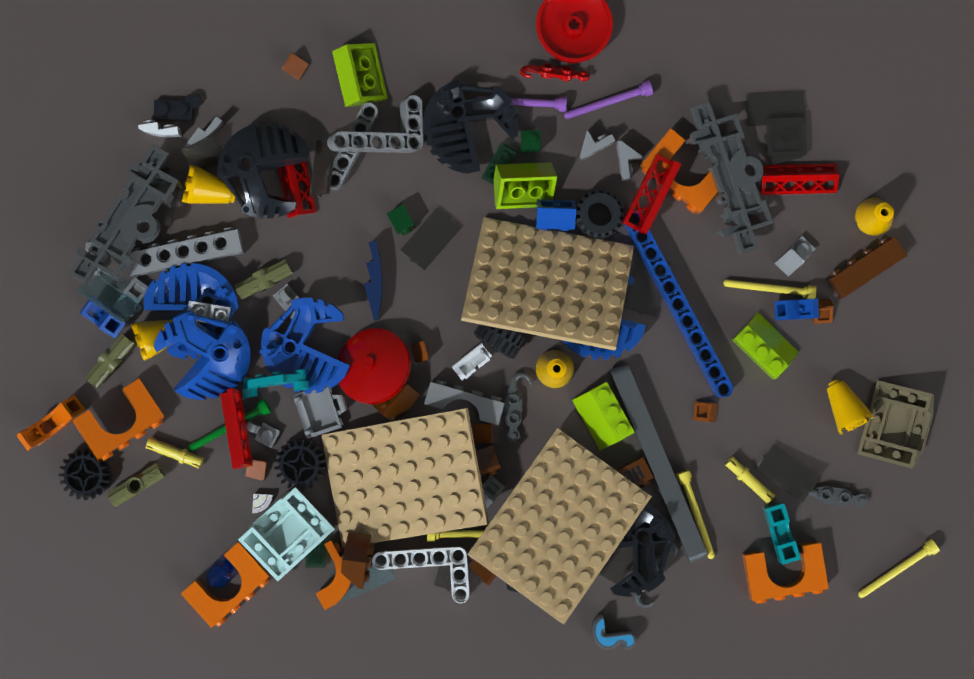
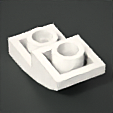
[138,120,182,138]
[187,301,230,324]

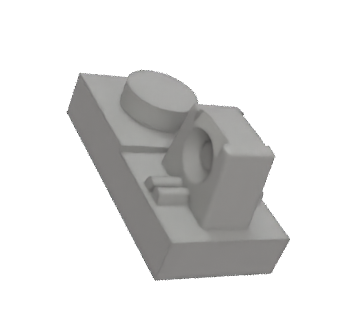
[273,284,299,319]

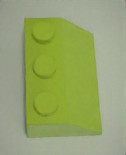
[332,43,388,107]
[494,162,557,209]
[731,312,799,379]
[572,382,635,450]

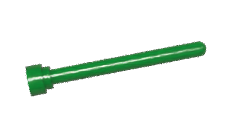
[187,399,271,452]

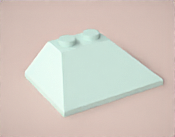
[238,487,335,581]

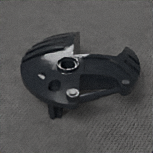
[423,80,519,174]
[217,122,311,219]
[610,504,675,597]

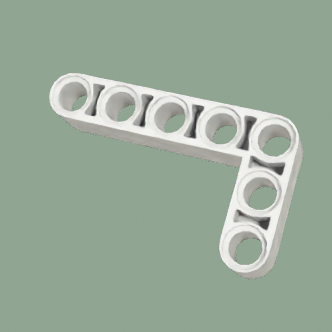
[372,546,469,603]

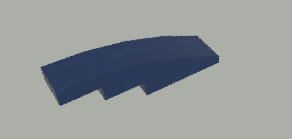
[364,240,383,321]

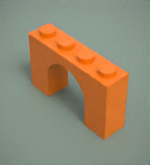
[640,129,718,214]
[72,379,165,461]
[742,541,829,604]
[181,542,271,628]

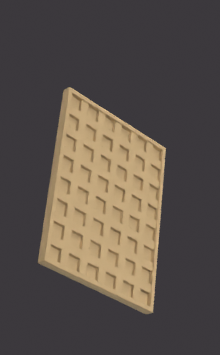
[461,217,634,350]
[321,408,489,548]
[467,428,652,624]

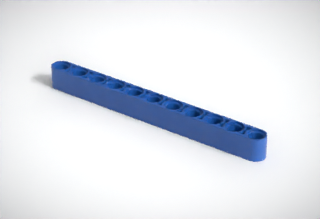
[623,212,733,398]

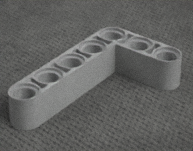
[327,95,423,153]

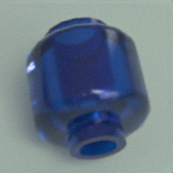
[206,559,235,588]

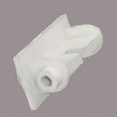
[452,343,492,380]

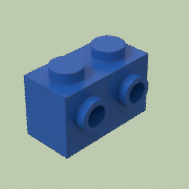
[536,199,576,231]

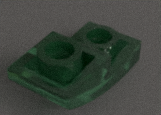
[481,143,517,185]
[305,539,326,568]

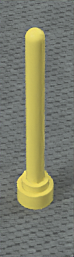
[723,279,816,299]
[675,470,715,559]
[427,530,484,542]
[858,539,940,598]

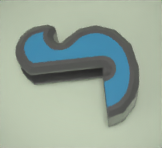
[591,613,637,650]

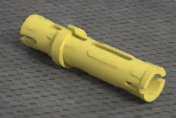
[146,437,204,469]
[725,456,775,504]

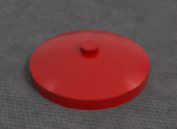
[536,0,613,63]
[337,328,411,404]

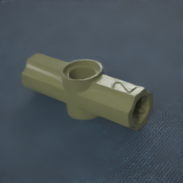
[234,259,293,300]
[85,333,135,388]
[107,463,165,508]

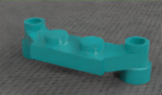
[242,370,309,398]

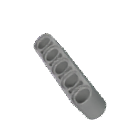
[325,103,379,190]

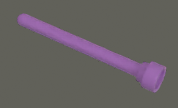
[564,80,654,119]
[476,96,567,112]

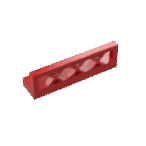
[622,154,681,234]
[277,162,317,218]
[760,163,840,195]
[220,388,253,470]

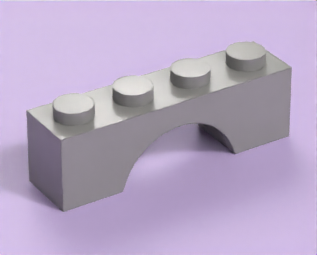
[424,379,505,425]

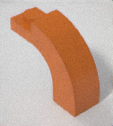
[16,395,86,451]
[315,540,351,610]

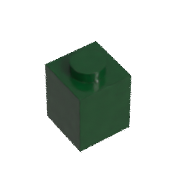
[521,130,541,153]
[386,204,415,236]

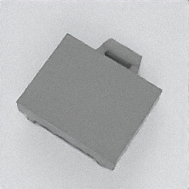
[293,385,348,439]

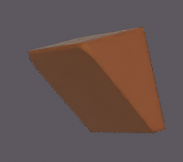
[282,53,309,81]
[813,299,834,324]
[411,341,430,363]
[693,401,718,422]
[473,423,493,443]
[245,458,268,481]

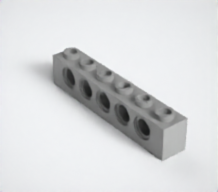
[128,227,245,277]

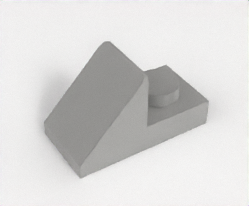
[579,130,615,161]
[616,141,643,181]
[774,236,815,277]

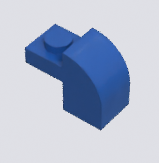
[79,297,126,339]
[774,299,819,321]

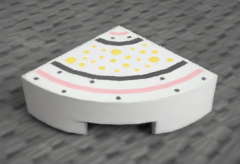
[252,494,273,513]

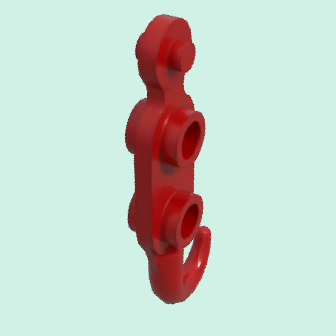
[519,63,590,82]

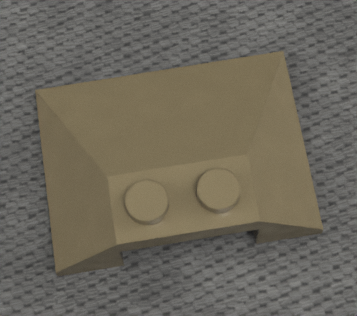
[857,380,934,469]

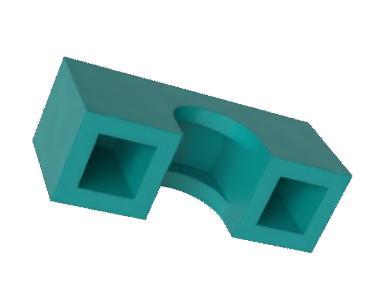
[762,502,801,565]

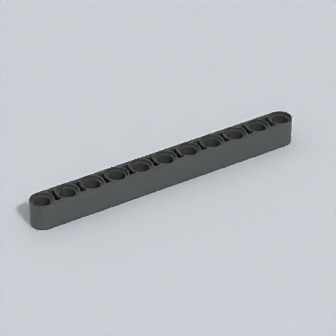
[609,363,708,563]

